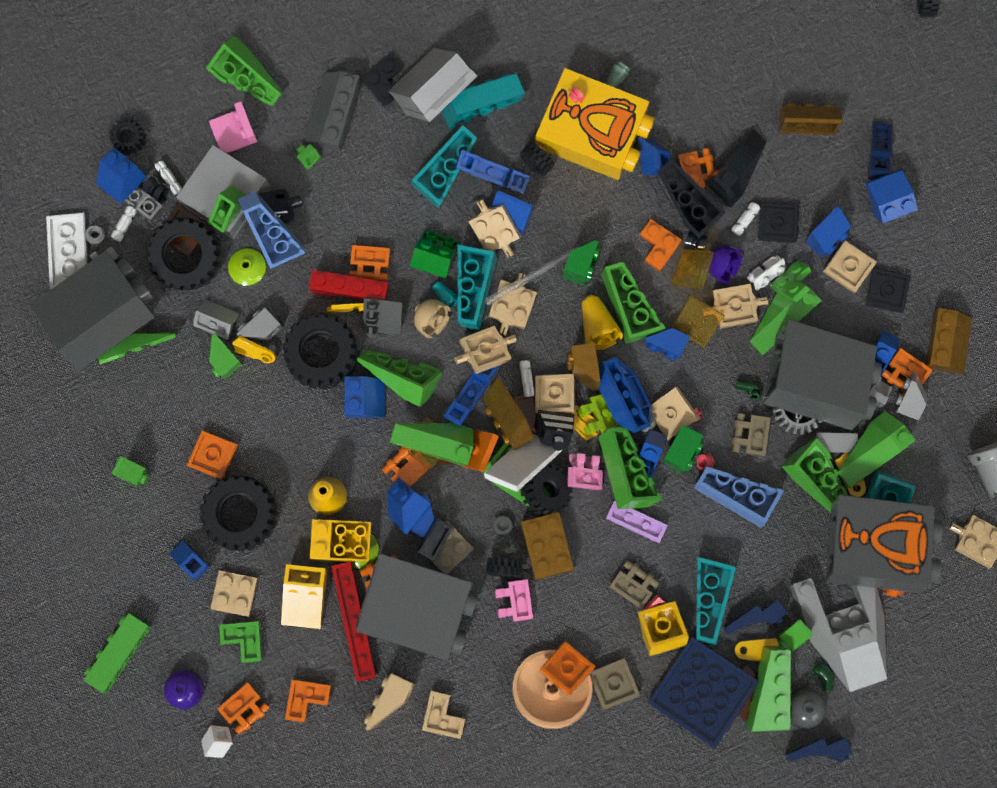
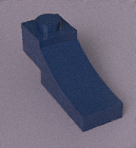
[868,122,892,180]
[723,600,787,635]
[785,737,852,763]

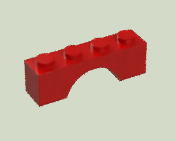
[309,270,390,301]

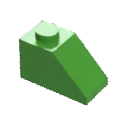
[208,185,246,233]
[209,333,242,380]
[112,456,149,488]
[777,619,814,652]

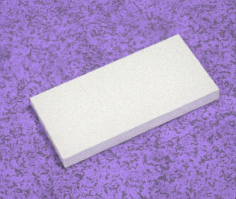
[46,212,88,290]
[484,434,562,492]

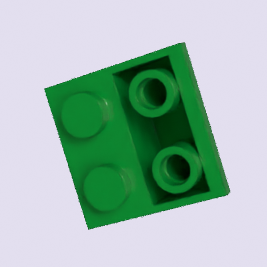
[410,230,460,278]
[563,240,601,286]
[663,425,704,475]

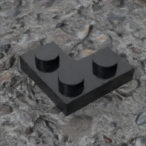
[361,55,402,108]

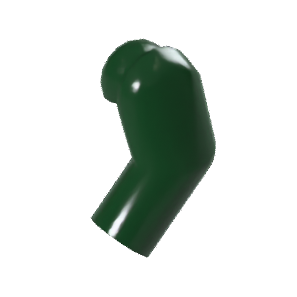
[736,380,762,401]
[813,664,834,691]

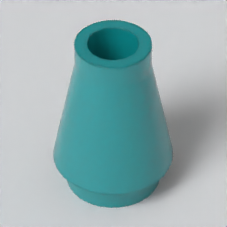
[432,281,458,309]

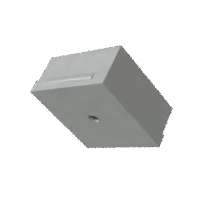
[388,48,477,122]
[176,145,272,241]

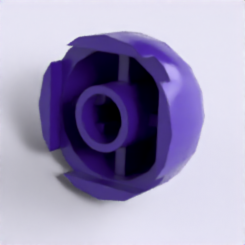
[707,244,743,284]
[163,669,204,709]

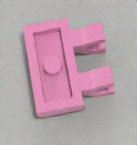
[568,453,603,490]
[495,580,533,622]

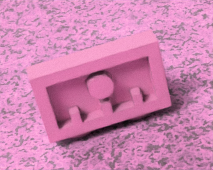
[209,101,257,154]

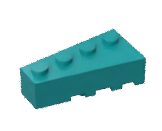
[442,74,525,129]
[411,126,477,209]
[458,245,497,331]
[696,557,736,646]

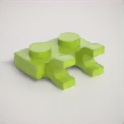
[577,394,621,436]

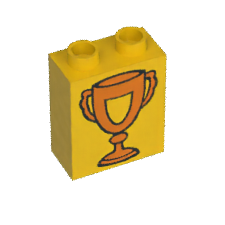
[535,68,655,180]

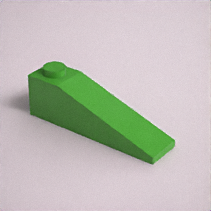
[206,35,283,106]
[357,350,443,407]

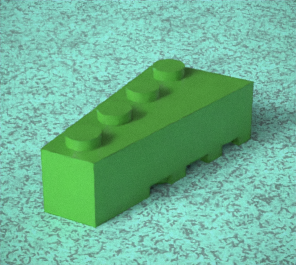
[601,262,665,344]
[599,427,662,510]
[745,646,791,732]

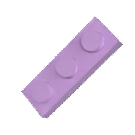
[606,501,668,543]

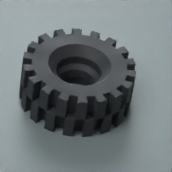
[520,464,573,516]

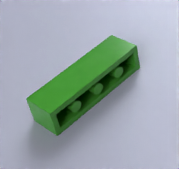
[84,613,152,693]

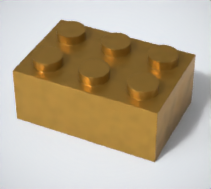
[521,512,574,581]

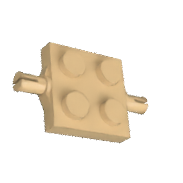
[469,198,521,258]
[488,273,537,336]
[702,284,768,329]
[454,326,517,374]
[949,515,997,569]

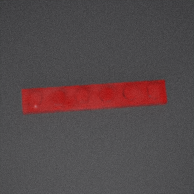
[331,562,377,682]

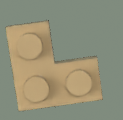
[422,691,465,739]

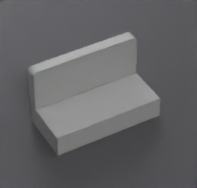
[193,300,239,340]

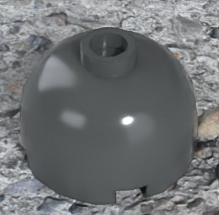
[790,688,826,728]

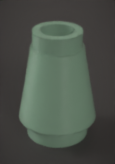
[605,61,630,88]

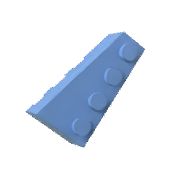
[238,191,305,269]
[694,467,784,528]

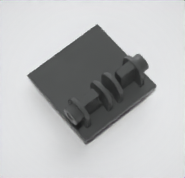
[363,297,402,338]

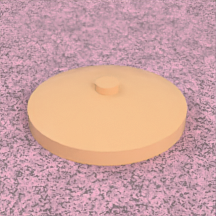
[512,650,592,729]

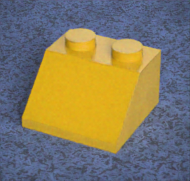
[638,601,688,656]

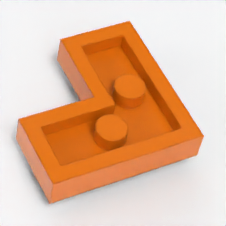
[640,219,682,272]
[285,680,331,722]

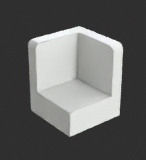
[201,725,233,758]

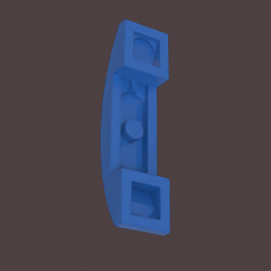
[455,150,530,194]
[444,366,499,426]

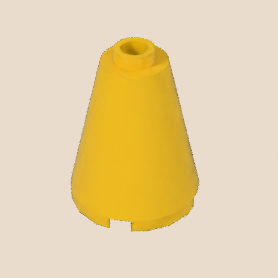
[582,295,623,350]
[308,477,347,515]

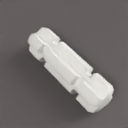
[155,160,182,195]
[731,202,760,236]
[111,206,137,242]
[520,360,534,397]

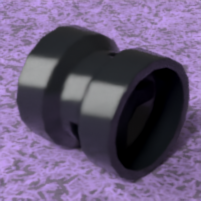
[143,176,169,202]
[684,231,708,254]

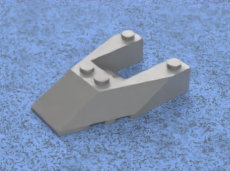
[790,578,887,692]

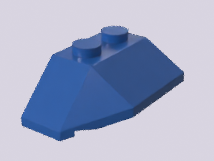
[599,357,652,433]

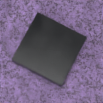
[758,202,799,243]
[865,268,911,314]

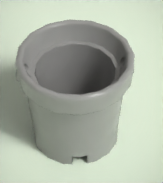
[967,442,997,497]

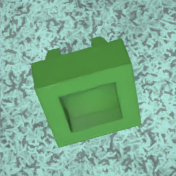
[296,144,321,170]

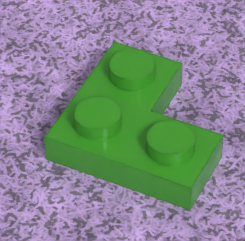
[770,260,812,303]
[219,621,262,663]

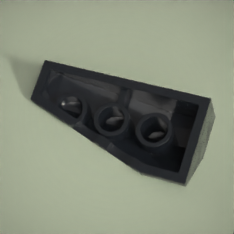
[705,129,767,208]
[658,158,726,239]

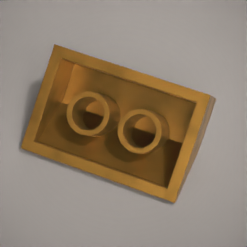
[779,104,842,135]
[926,308,972,375]
[566,343,600,392]
[483,378,534,450]

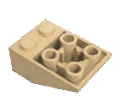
[364,674,415,730]

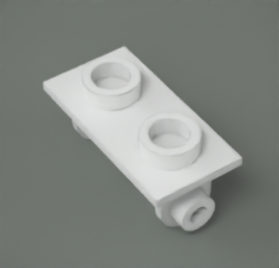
[747,255,786,291]

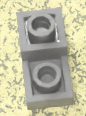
[125,187,162,221]
[816,433,858,453]

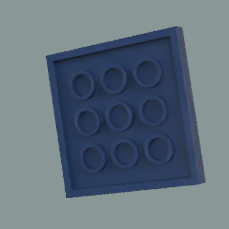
[648,637,759,749]

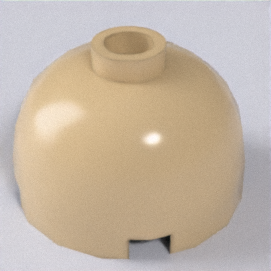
[414,299,451,338]

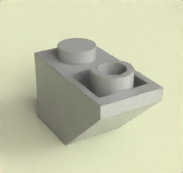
[237,308,283,341]
[895,372,927,420]

